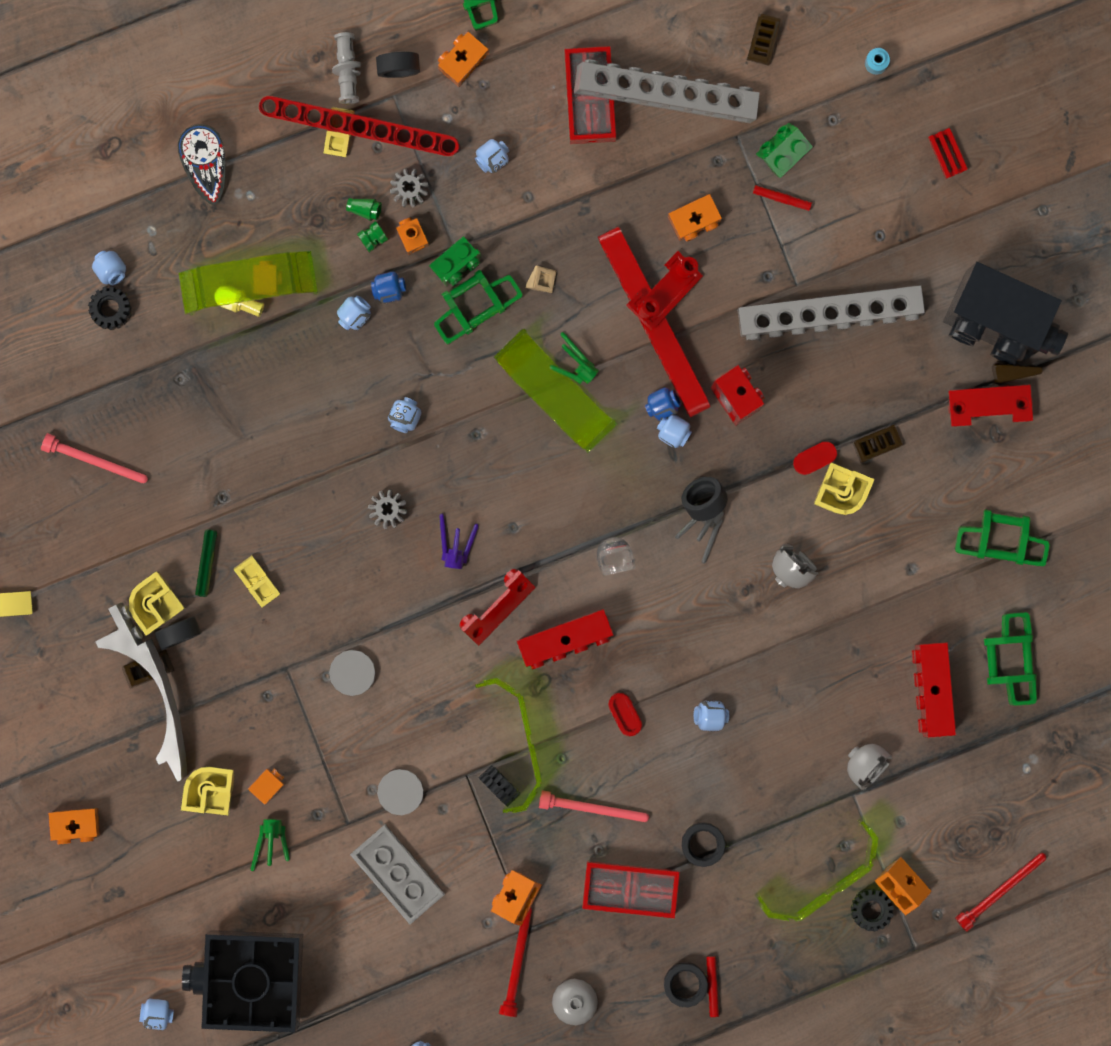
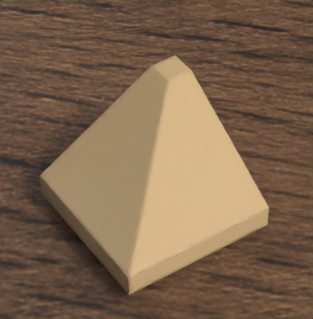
[526,266,557,293]

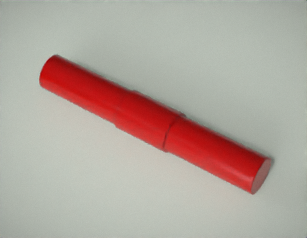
[752,185,812,211]
[706,956,719,1017]

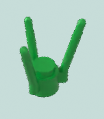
[550,332,599,384]
[250,819,290,872]

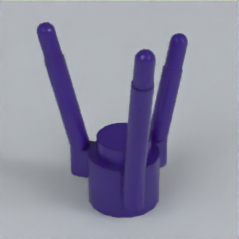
[440,514,479,569]

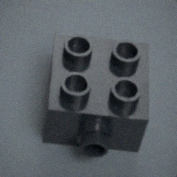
[943,261,1068,366]
[182,930,303,1033]

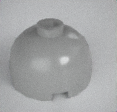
[772,544,818,588]
[847,744,892,790]
[552,978,598,1026]

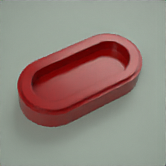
[793,442,837,475]
[608,693,642,736]

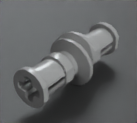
[332,32,361,104]

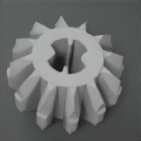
[390,169,429,208]
[368,490,407,529]

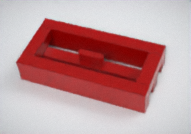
[928,128,968,179]

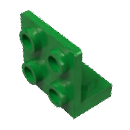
[429,236,481,287]

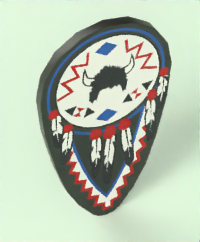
[178,124,225,205]

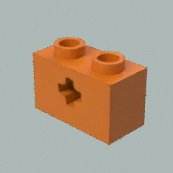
[438,32,489,87]
[668,194,722,242]
[48,808,100,844]
[875,857,932,916]
[491,870,542,926]

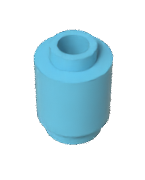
[865,48,890,75]

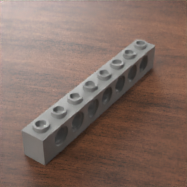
[574,60,759,123]
[737,286,925,340]

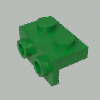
[756,123,813,178]

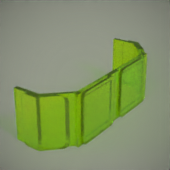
[179,251,318,316]
[493,329,618,454]
[475,678,542,813]
[754,819,878,922]

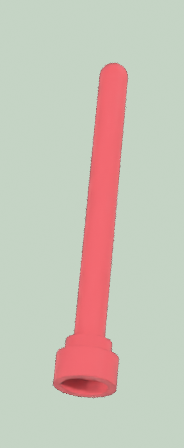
[41,433,148,484]
[539,790,649,822]

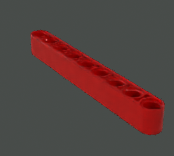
[259,96,460,156]
[598,227,711,418]

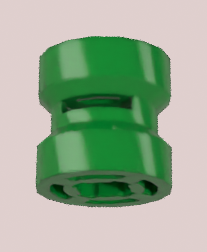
[357,221,388,253]

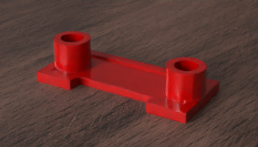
[626,251,703,331]
[948,385,1033,427]
[459,569,536,646]

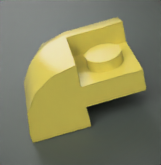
[814,463,875,515]
[129,571,185,636]
[181,767,234,816]

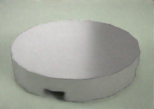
[329,650,375,696]
[377,769,424,815]

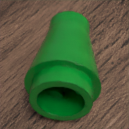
[346,198,382,221]

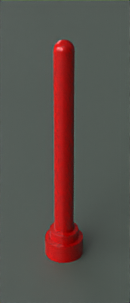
[955,853,1047,932]
[499,907,532,1017]

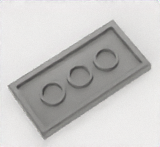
[350,824,445,924]

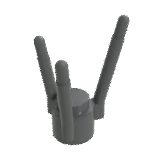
[675,511,724,563]

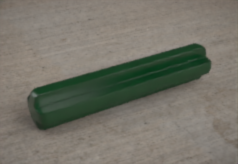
[195,529,217,597]

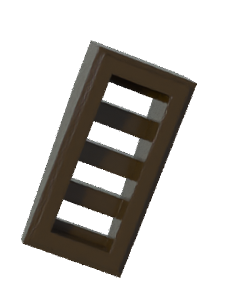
[747,13,781,66]
[992,364,1043,384]
[852,425,903,463]
[122,650,175,689]

